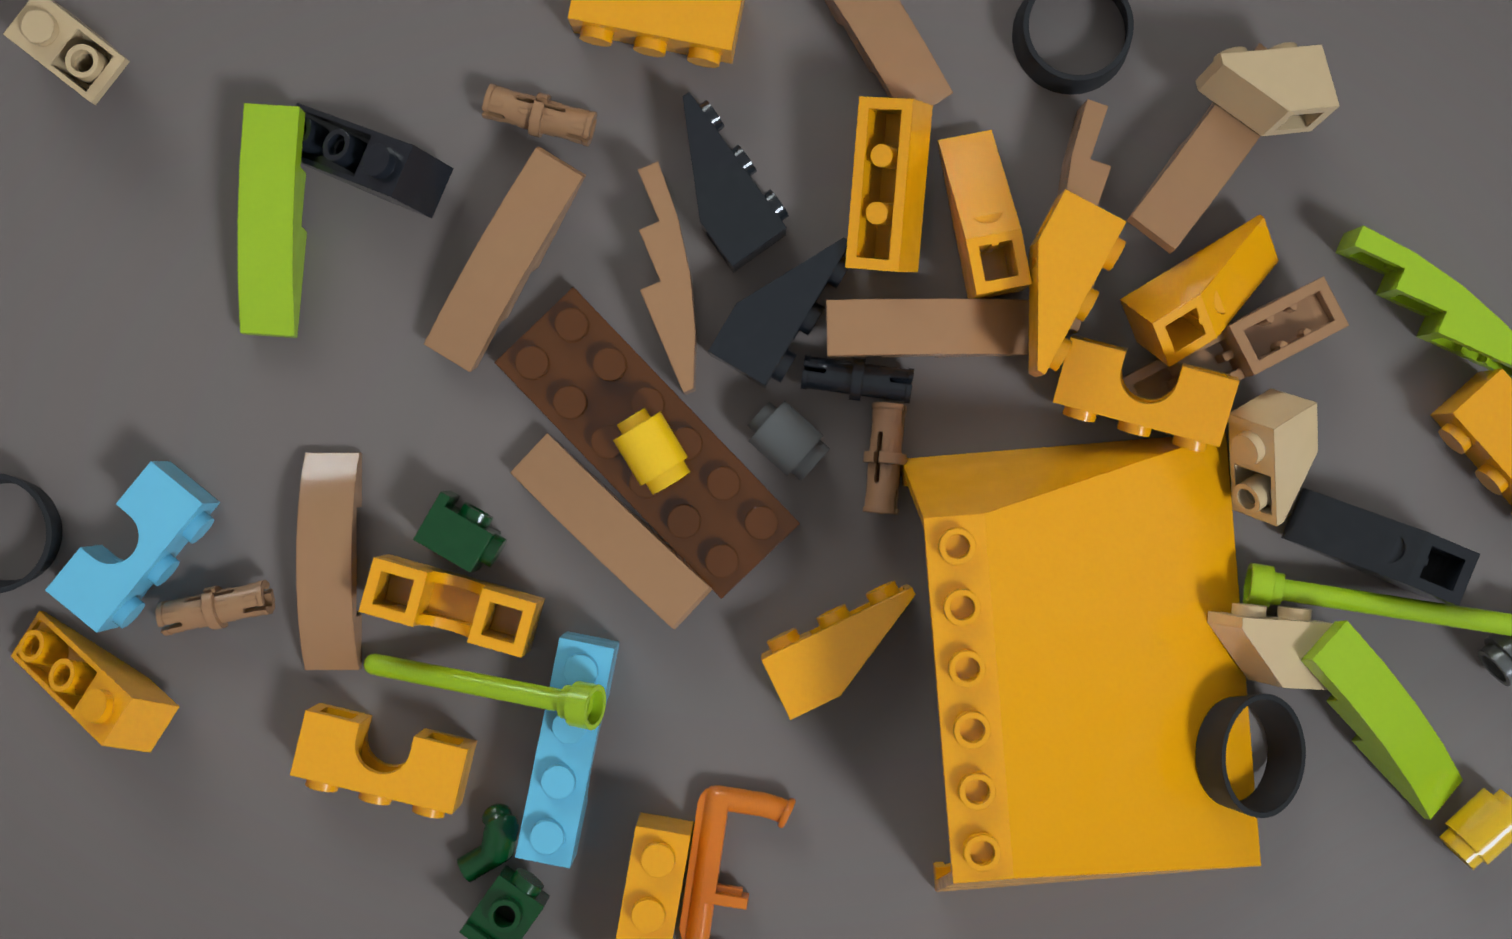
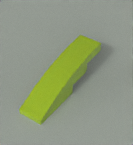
[237,103,307,338]
[1335,225,1512,379]
[1301,620,1463,820]

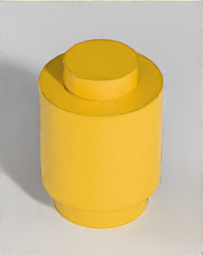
[613,408,691,495]
[1439,788,1512,870]

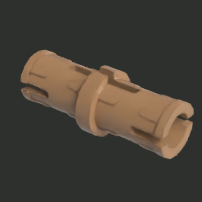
[482,83,597,147]
[863,402,907,515]
[155,579,275,636]

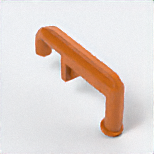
[679,785,796,939]

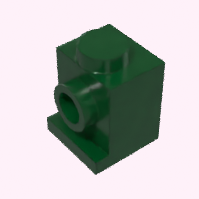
[413,491,507,573]
[459,865,550,939]

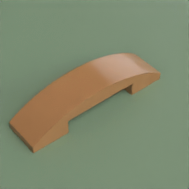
[296,453,362,670]

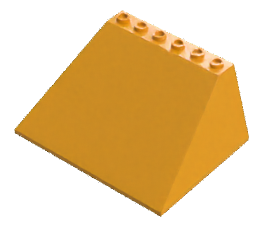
[901,433,1261,892]

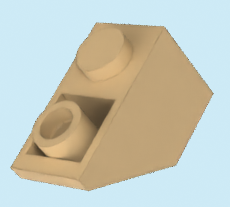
[3,0,130,105]
[1195,42,1340,136]
[1228,388,1318,526]
[1207,603,1333,690]

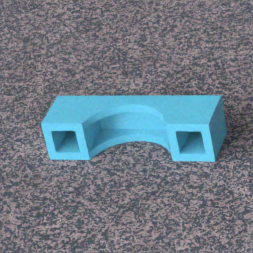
[515,631,620,869]

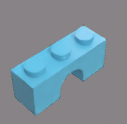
[45,461,220,633]

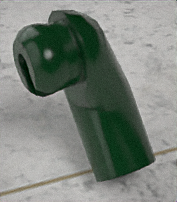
[457,803,519,883]

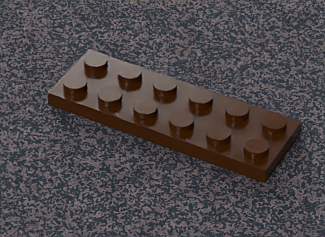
[495,287,800,599]

